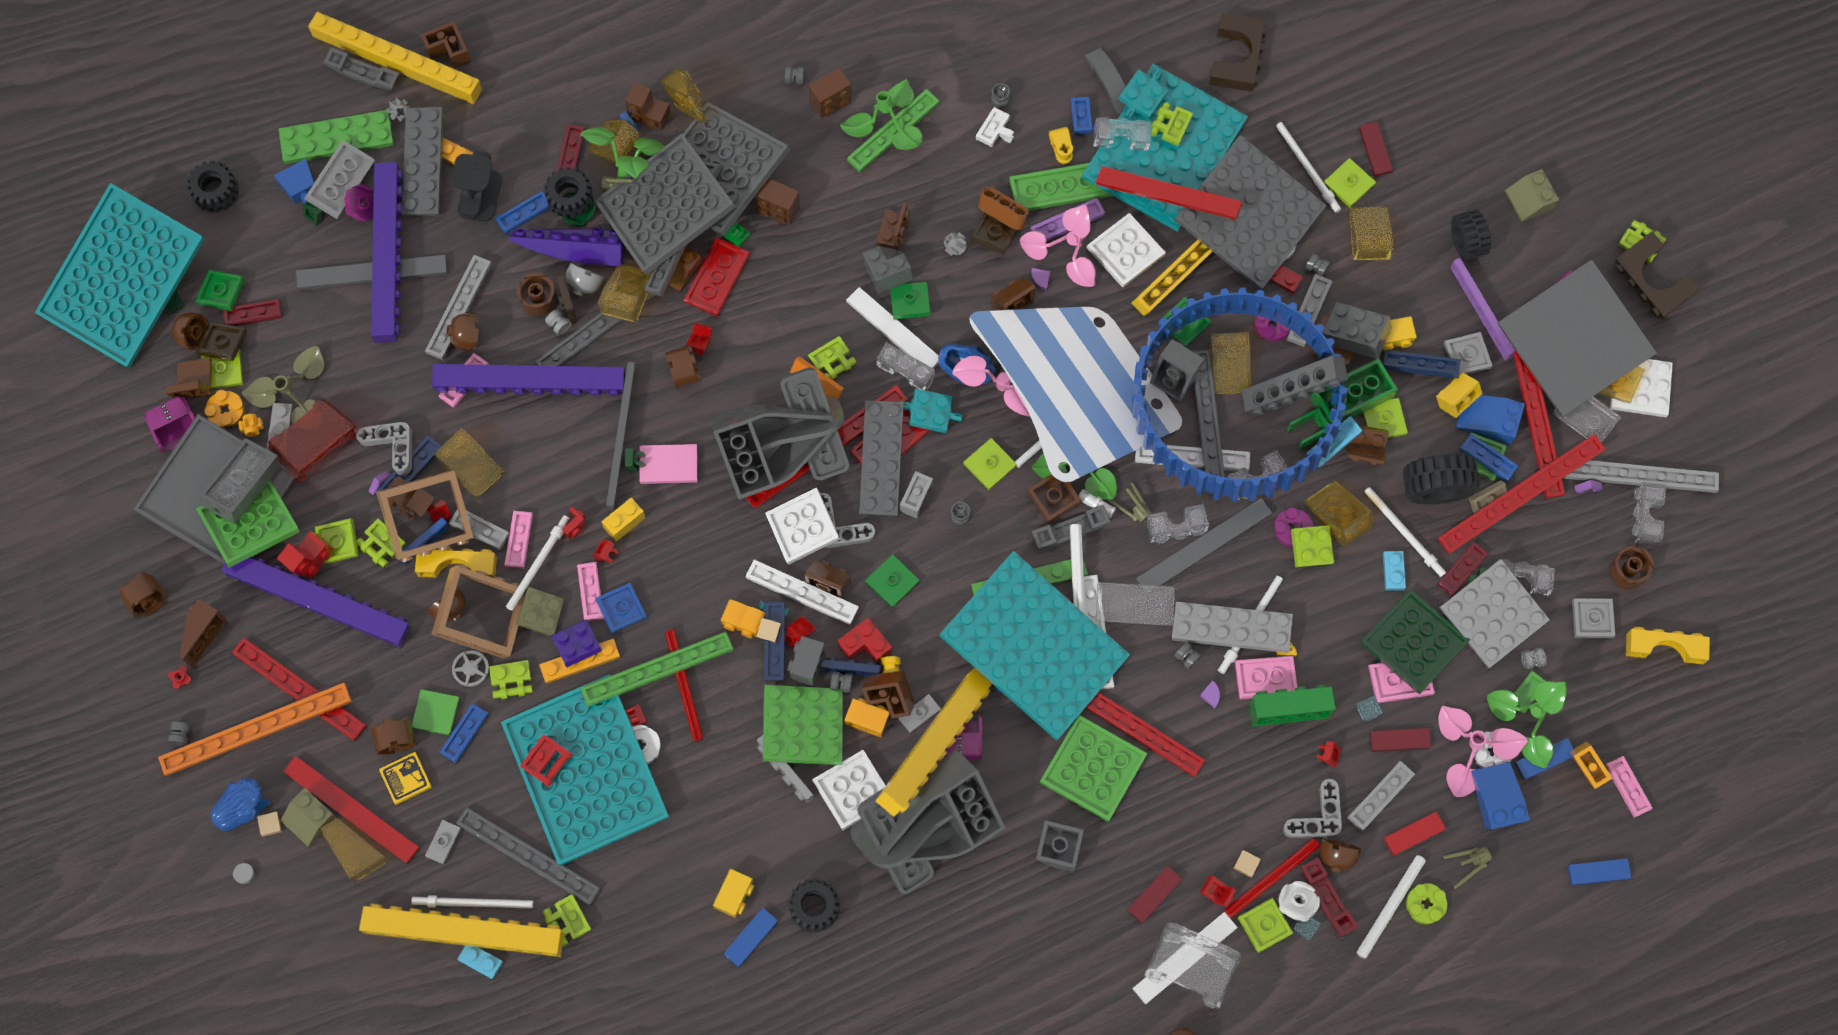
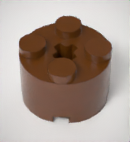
[517,272,557,316]
[665,345,701,388]
[1609,546,1654,589]
[119,572,167,618]
[371,717,415,755]

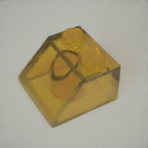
[588,120,640,163]

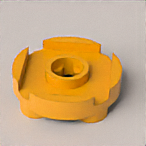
[205,390,245,429]

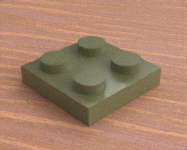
[516,587,564,636]

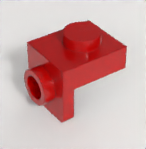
[686,323,712,355]
[562,506,586,540]
[785,616,816,649]
[1200,875,1236,906]

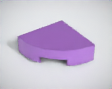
[1031,268,1050,291]
[368,471,391,495]
[1575,480,1603,493]
[1200,680,1220,709]

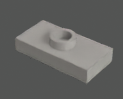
[898,694,941,734]
[425,820,461,865]

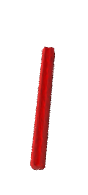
[665,630,703,741]
[1224,839,1320,918]

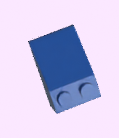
[1456,395,1525,445]
[1471,762,1530,829]

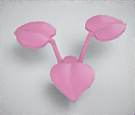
[1020,205,1096,287]
[953,356,1030,416]
[1438,706,1528,797]

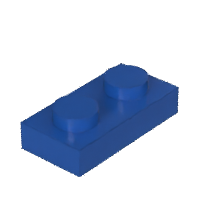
[1070,97,1092,134]

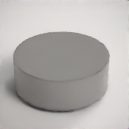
[233,863,255,884]

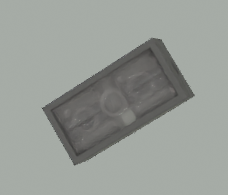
[199,438,280,524]

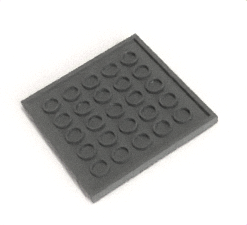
[683,102,791,236]
[594,134,736,275]
[1174,135,1326,290]

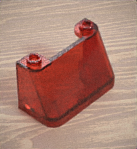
[268,399,357,484]

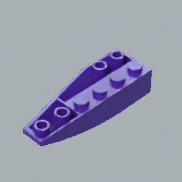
[509,227,625,266]

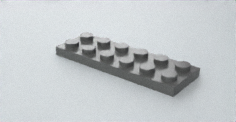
[402,107,444,217]
[859,400,904,517]

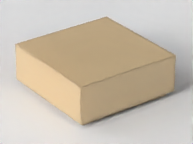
[756,618,781,643]
[257,812,282,837]
[1233,850,1261,878]

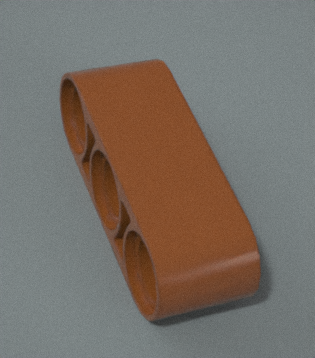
[978,187,1029,230]

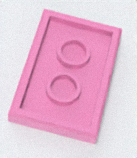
[640,444,698,484]
[1235,656,1297,700]
[1368,663,1435,704]

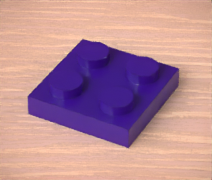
[551,620,602,668]

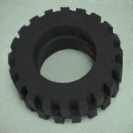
[1403,454,1480,505]

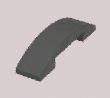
[324,47,399,90]
[1084,48,1126,115]
[1032,505,1111,550]

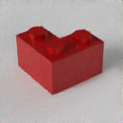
[277,531,335,578]
[837,618,892,664]

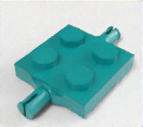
[1118,69,1169,120]
[899,388,962,433]

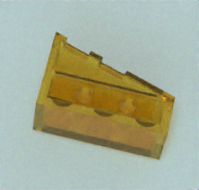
[320,818,388,883]

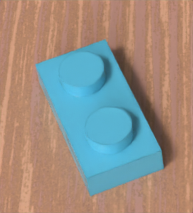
[1383,551,1406,591]
[457,945,503,980]

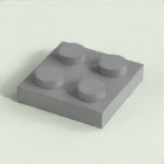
[1444,332,1492,375]
[1572,598,1615,638]

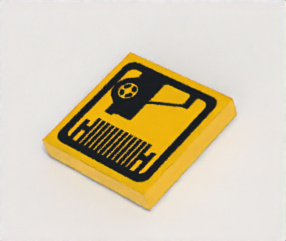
[379,752,432,805]

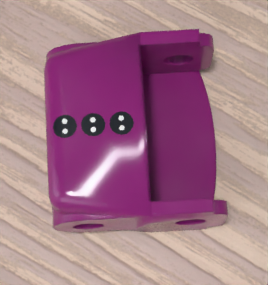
[144,396,196,453]
[935,715,982,761]

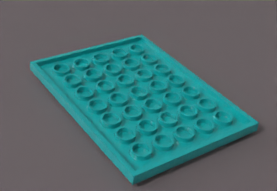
[1082,64,1248,232]
[35,183,205,368]
[939,551,1130,741]
[501,674,670,866]

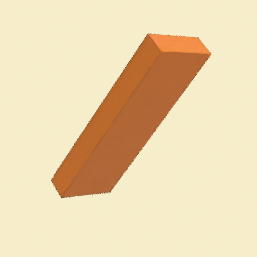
[790,356,844,400]

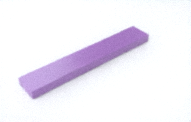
[1451,258,1515,361]

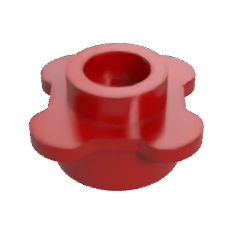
[168,666,191,689]

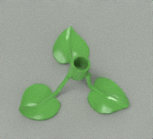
[840,79,923,150]
[580,127,665,179]
[1032,453,1117,500]
[1487,681,1567,768]

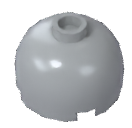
[566,263,604,296]

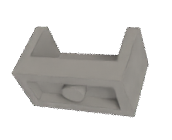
[900,471,933,518]

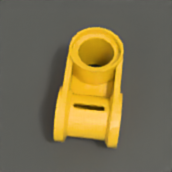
[1049,127,1073,164]

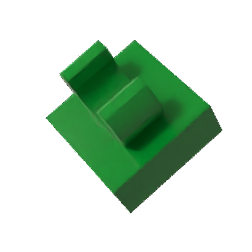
[724,223,750,247]

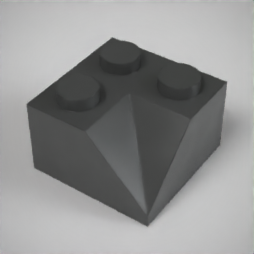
[862,246,913,294]
[788,636,825,687]
[1036,820,1084,873]

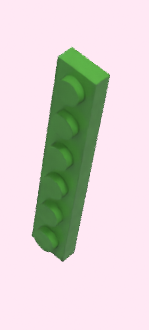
[847,89,939,173]
[971,559,1088,596]

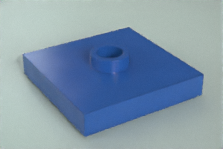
[595,582,647,634]

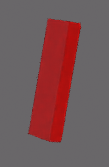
[1384,812,1446,856]

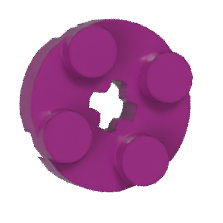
[345,184,374,222]
[1254,316,1290,342]
[1274,507,1313,547]

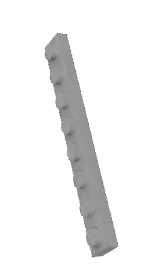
[1564,460,1719,493]

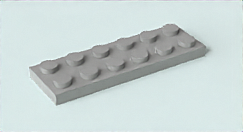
[1172,602,1293,653]

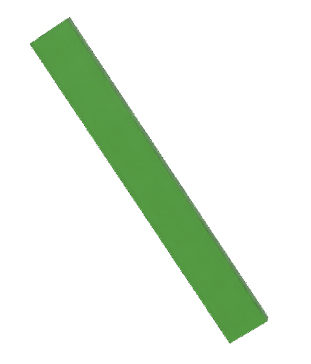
[580,632,734,707]

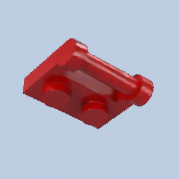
[520,734,573,787]

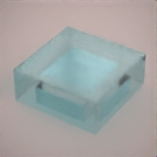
[1356,696,1383,722]
[1292,917,1321,941]

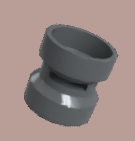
[785,66,805,85]
[991,83,1010,108]
[1305,253,1330,276]
[951,502,970,526]
[1174,642,1202,669]
[830,671,853,693]
[167,722,191,746]

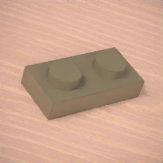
[1469,481,1507,514]

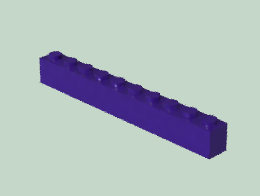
[371,162,403,343]
[432,364,625,396]
[221,557,411,648]

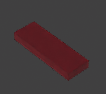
[1359,122,1393,177]
[556,124,586,173]
[223,299,283,326]
[1437,542,1489,596]
[1369,728,1431,752]
[1127,866,1182,924]

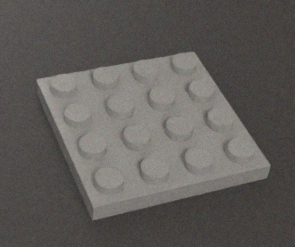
[1439,559,1549,668]

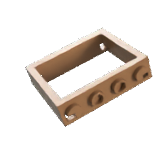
[376,470,474,562]
[431,564,525,659]

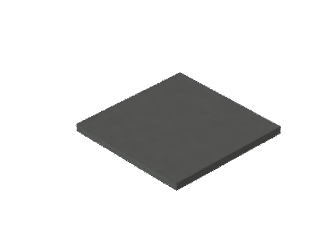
[1497,260,1657,417]
[133,414,298,564]

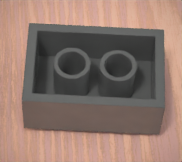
[1323,302,1392,359]
[1149,339,1204,402]

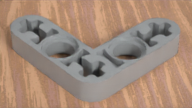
[356,422,412,476]
[820,493,875,548]
[1283,779,1342,838]

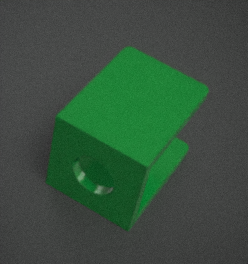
[1287,408,1328,451]

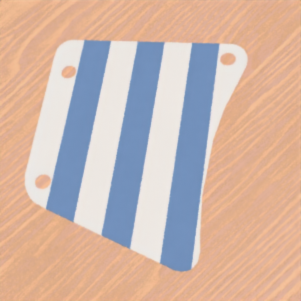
[970,307,1182,482]

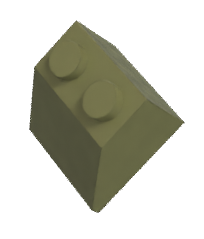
[1505,169,1559,223]
[280,788,337,847]

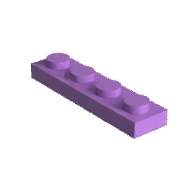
[1030,198,1105,242]

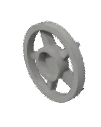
[452,650,489,687]

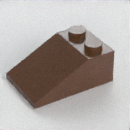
[180,599,227,669]

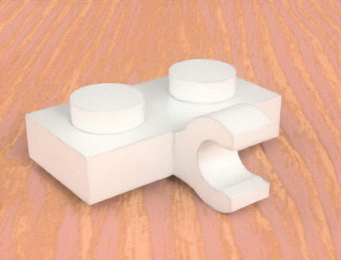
[976,107,1014,147]

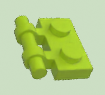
[1150,103,1193,146]
[1618,219,1666,264]
[808,336,857,380]
[357,519,407,568]
[489,660,533,699]
[543,894,591,947]

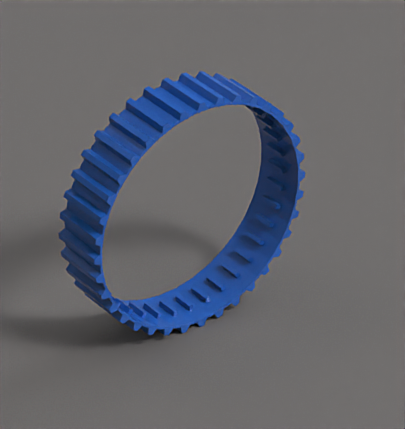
[1132,288,1347,502]

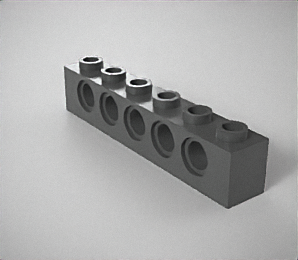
[1242,356,1348,416]

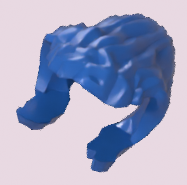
[938,344,996,385]
[211,777,269,831]

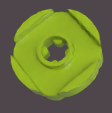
[1406,883,1447,925]

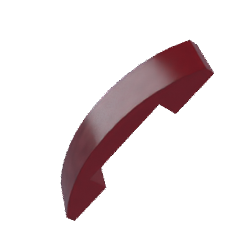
[1300,858,1359,937]

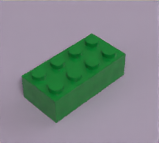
[1310,358,1398,424]
[1249,685,1335,727]

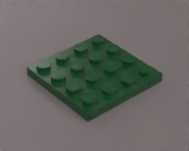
[1360,589,1470,695]

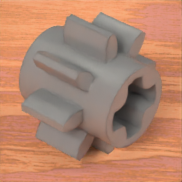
[386,97,410,122]
[944,233,967,256]

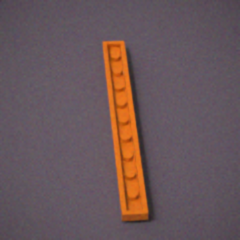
[158,683,352,776]

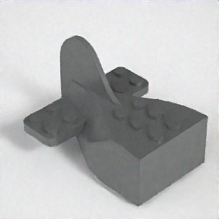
[710,367,849,499]
[851,749,1005,894]

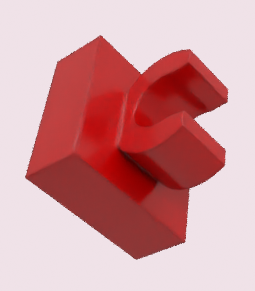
[427,499,452,524]
[592,540,618,563]
[625,704,647,727]
[1316,741,1341,767]

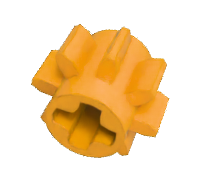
[238,414,264,437]

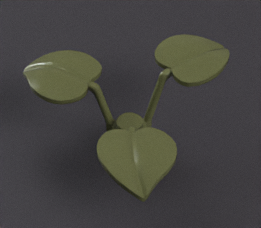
[242,346,325,432]

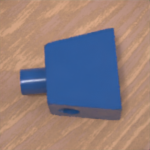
[274,159,315,203]

